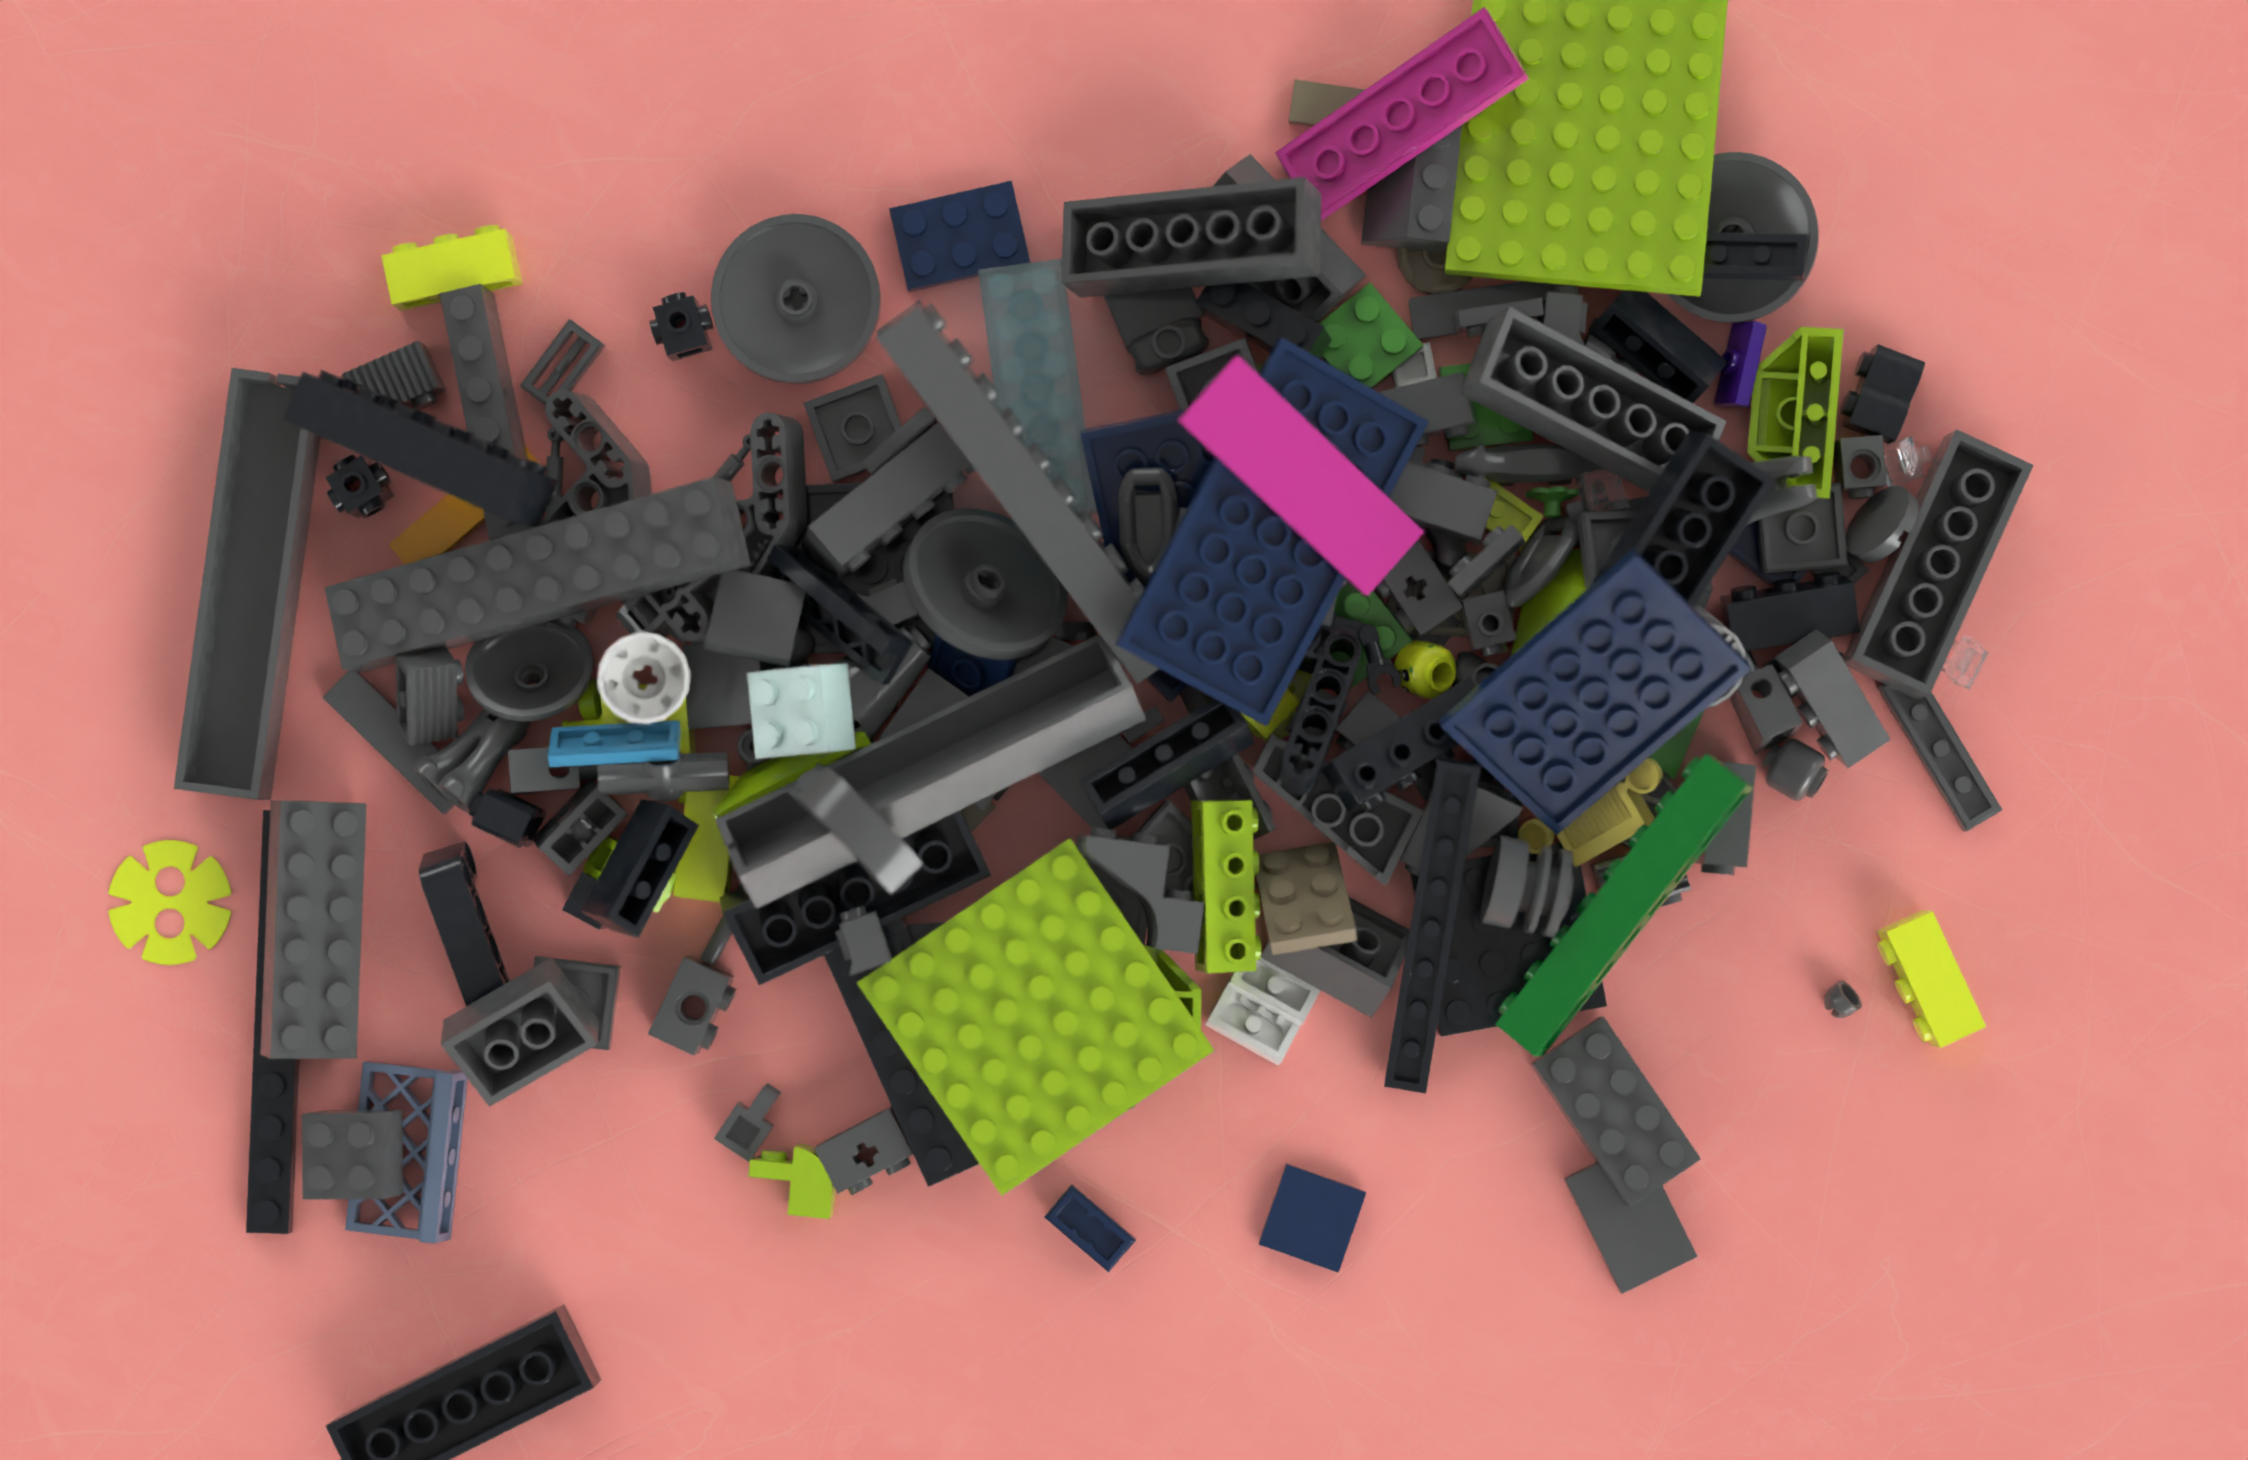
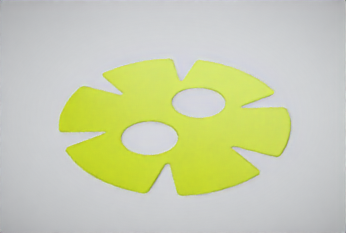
[108,840,231,965]

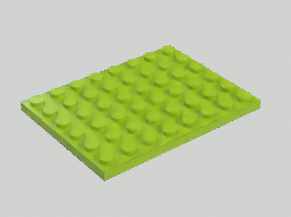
[1445,0,1728,297]

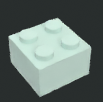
[747,663,856,759]

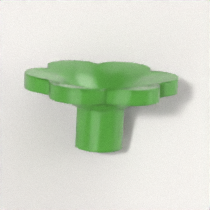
[1526,486,1579,518]

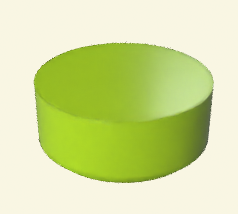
[578,679,602,720]

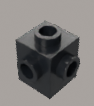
[649,292,714,362]
[325,455,394,518]

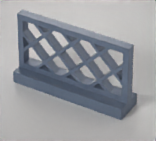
[345,1061,468,1244]

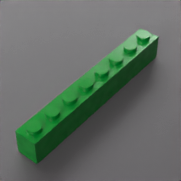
[1495,753,1754,1057]

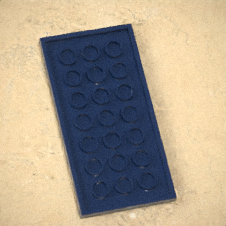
[1115,338,1429,726]

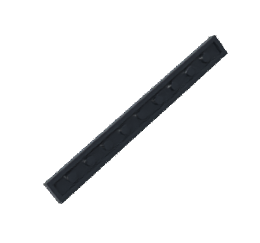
[246,810,299,1234]

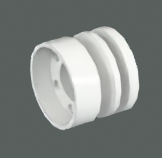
[598,632,691,724]

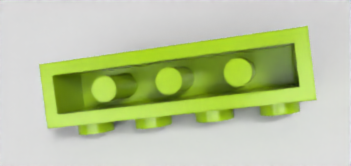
[1191,799,1261,973]

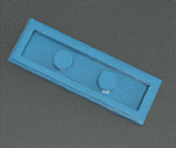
[548,721,681,767]

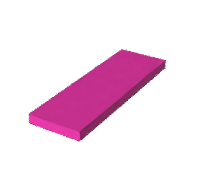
[1275,7,1529,221]
[1177,355,1424,596]

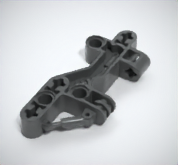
[540,389,721,643]
[692,412,814,671]

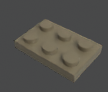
[1256,842,1357,955]

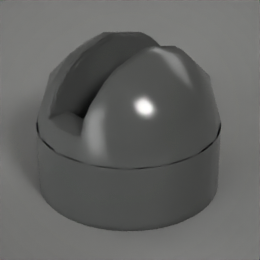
[1823,980,1862,1018]

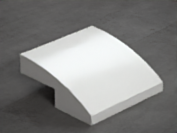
[1205,953,1321,1065]

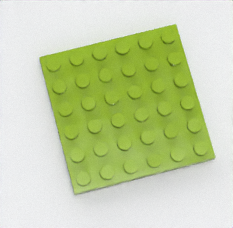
[857,838,1215,1196]

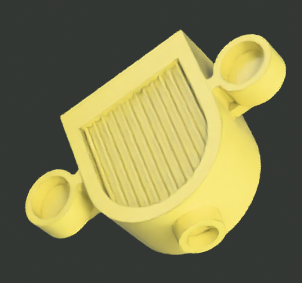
[1518,758,1662,868]

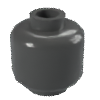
[1762,739,1829,801]

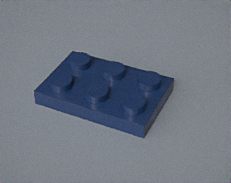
[889,181,1031,292]

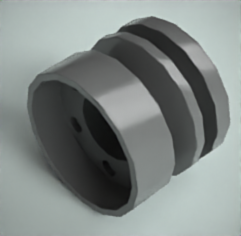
[1480,835,1574,938]

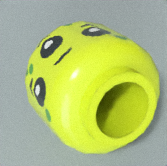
[1394,640,1457,699]

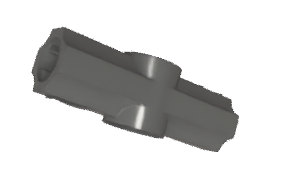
[597,751,730,802]

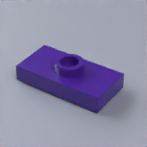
[1714,321,1767,408]

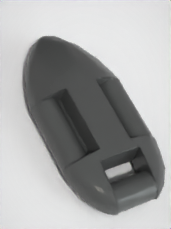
[1118,468,1178,586]
[1504,515,1579,607]

